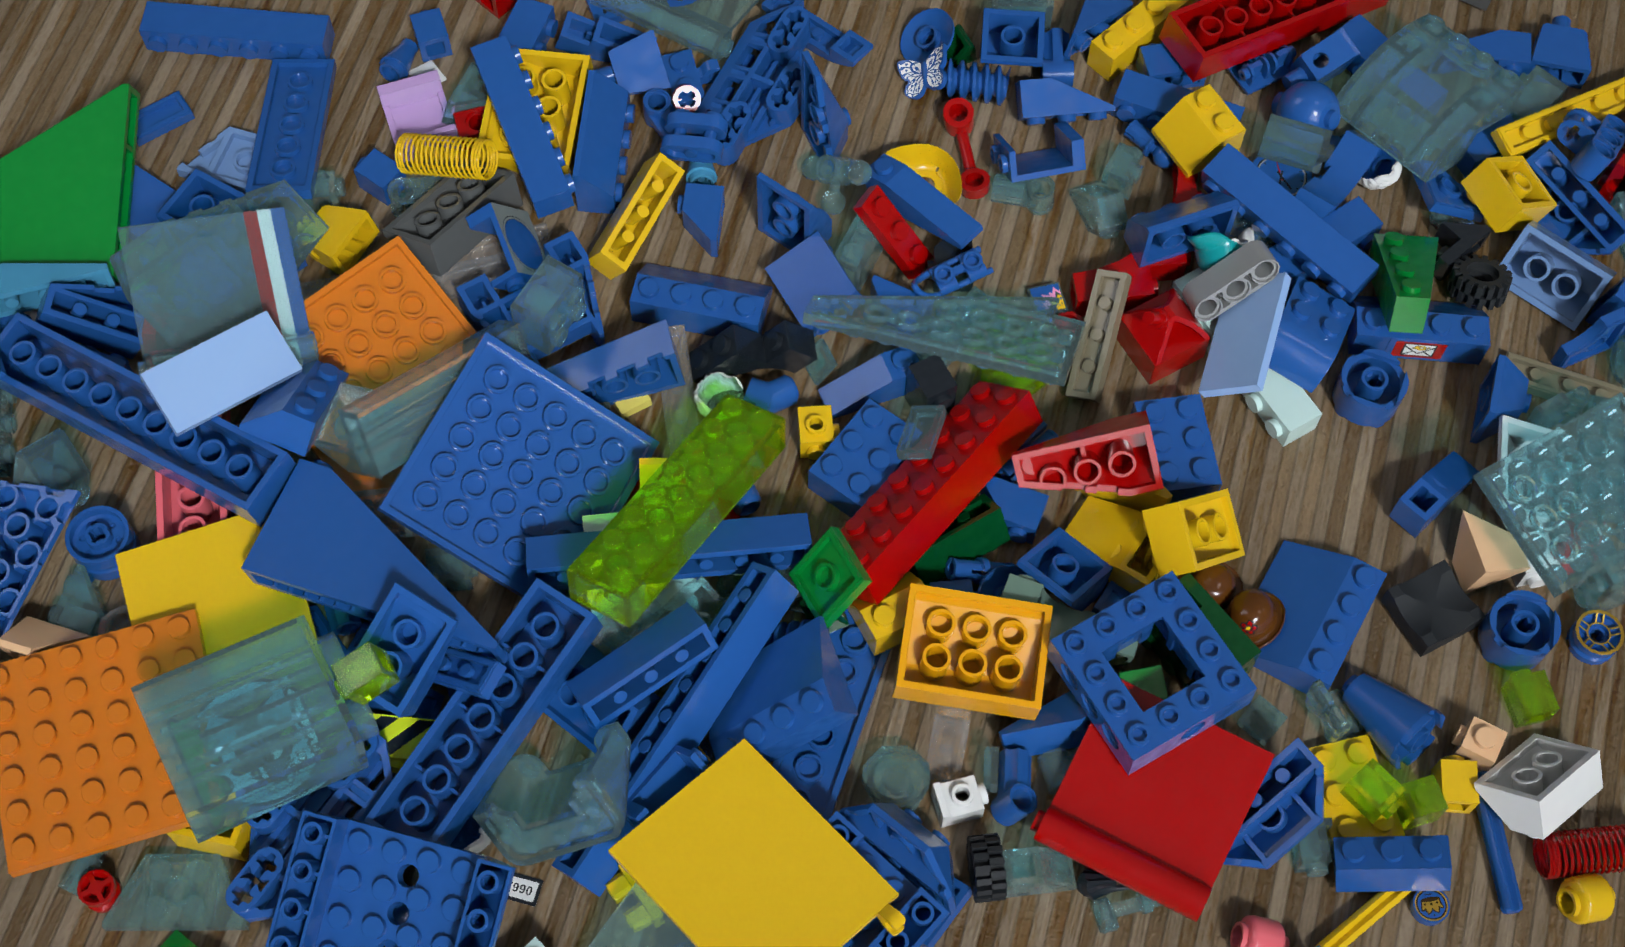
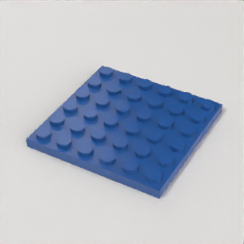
[377,332,660,599]

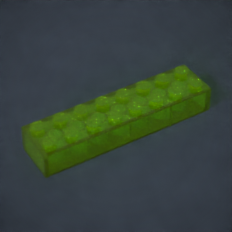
[566,393,786,628]

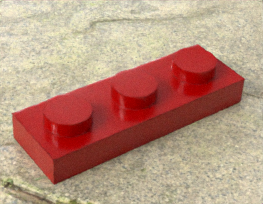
[853,185,933,280]

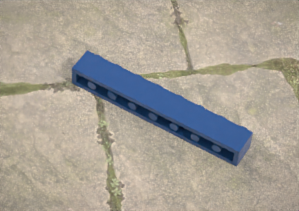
[525,513,812,590]

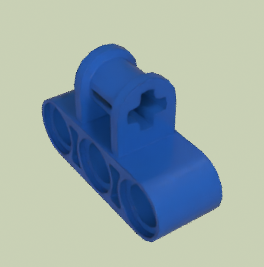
[1557,108,1625,181]

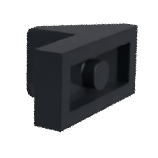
[1434,222,1492,281]

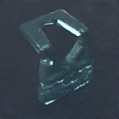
[1305,679,1363,743]

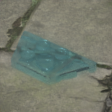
[102,854,250,931]

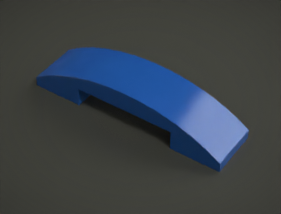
[761,0,873,67]

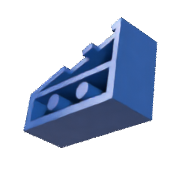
[35,283,158,360]

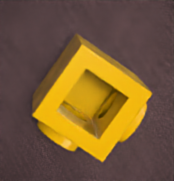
[798,405,840,460]

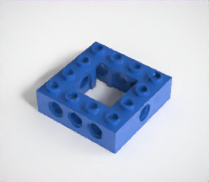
[1047,571,1257,775]

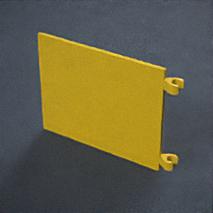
[115,515,332,723]
[608,738,906,947]

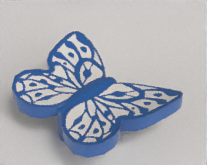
[897,42,947,100]

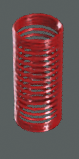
[1533,824,1625,880]

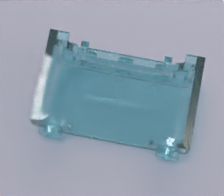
[473,721,631,866]

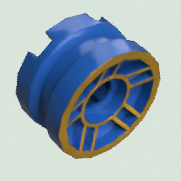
[1566,610,1625,665]

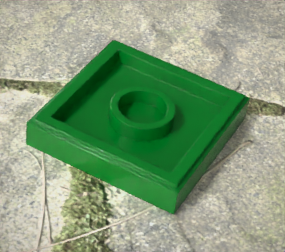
[788,526,872,628]

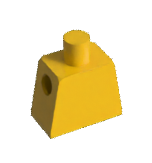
[297,205,380,275]

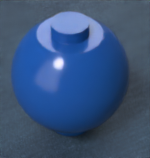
[1271,81,1341,144]

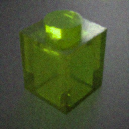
[331,642,400,705]
[1501,669,1560,728]
[1340,758,1406,824]
[1391,774,1448,831]

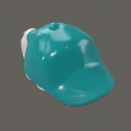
[1187,227,1255,272]

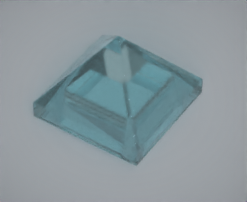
[806,339,838,385]

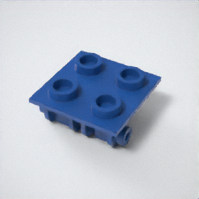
[1227,45,1297,95]

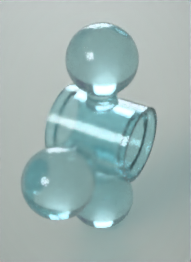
[801,155,872,215]

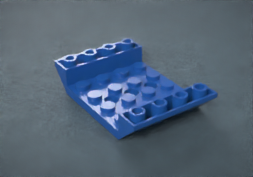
[265,810,516,947]

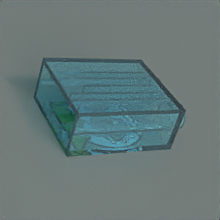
[131,615,380,843]

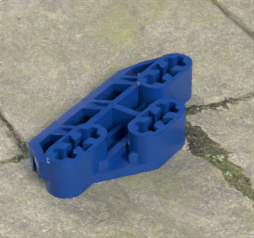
[695,5,811,166]
[225,727,395,923]

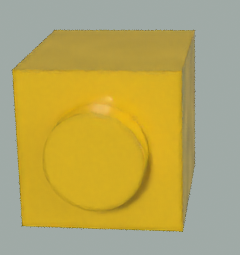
[1431,755,1480,814]

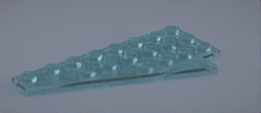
[803,295,1086,387]

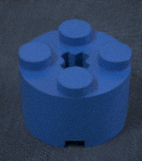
[1332,349,1409,428]
[1478,590,1561,671]

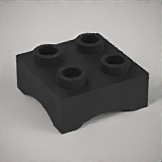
[1381,560,1486,657]

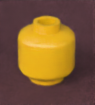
[1556,873,1616,925]

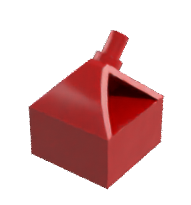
[1116,288,1210,385]

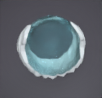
[694,372,744,421]

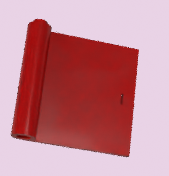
[1030,679,1275,922]

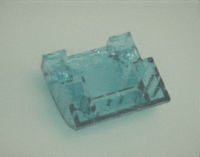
[1337,13,1527,183]

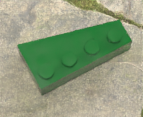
[1369,232,1439,334]

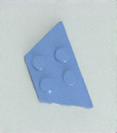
[176,126,294,207]

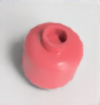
[1230,915,1290,947]

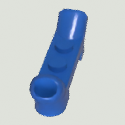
[711,375,799,516]

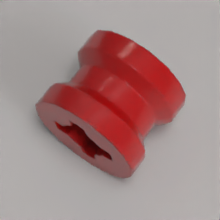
[77,869,123,913]

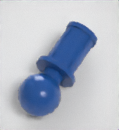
[1123,120,1174,169]

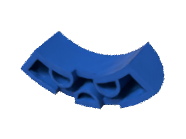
[1295,130,1380,218]

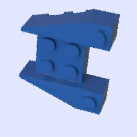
[456,231,605,366]

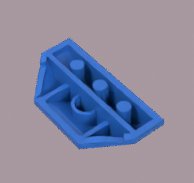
[1526,140,1625,255]
[1223,738,1324,870]
[839,803,956,915]

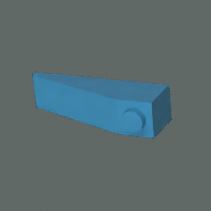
[0,263,117,318]

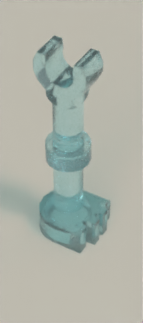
[1093,893,1163,934]

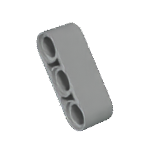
[1182,240,1280,322]

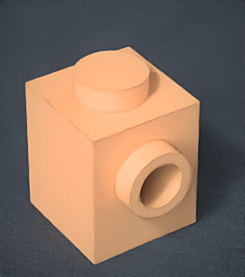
[1451,716,1508,772]

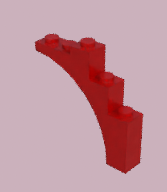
[1069,162,1202,317]

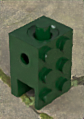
[1141,573,1262,688]

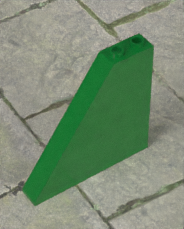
[0,84,140,283]

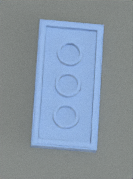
[1198,272,1291,398]
[140,311,303,437]

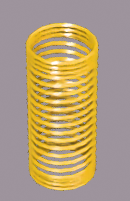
[394,133,498,181]

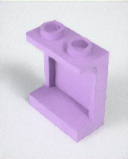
[376,70,461,162]

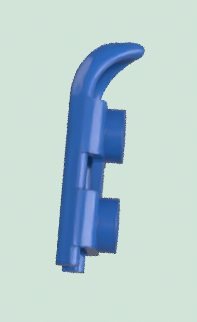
[911,246,994,300]

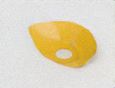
[885,144,962,203]

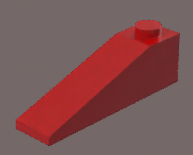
[1011,410,1164,496]

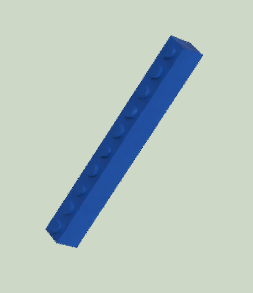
[552,561,799,897]

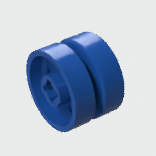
[65,505,141,581]

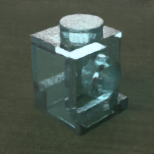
[1100,142,1144,200]
[298,170,346,213]
[1291,818,1334,877]

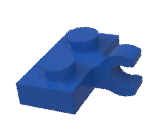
[662,49,720,110]

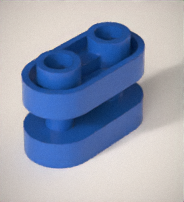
[660,109,729,163]

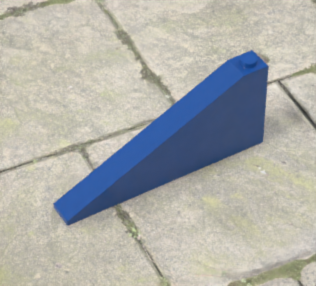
[241,459,508,664]

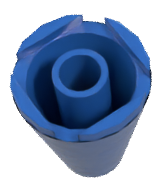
[1342,673,1445,770]

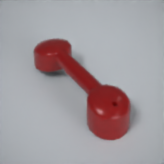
[943,98,990,199]

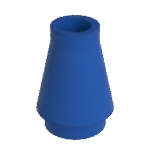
[379,38,418,82]

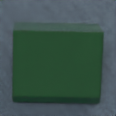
[947,24,977,68]

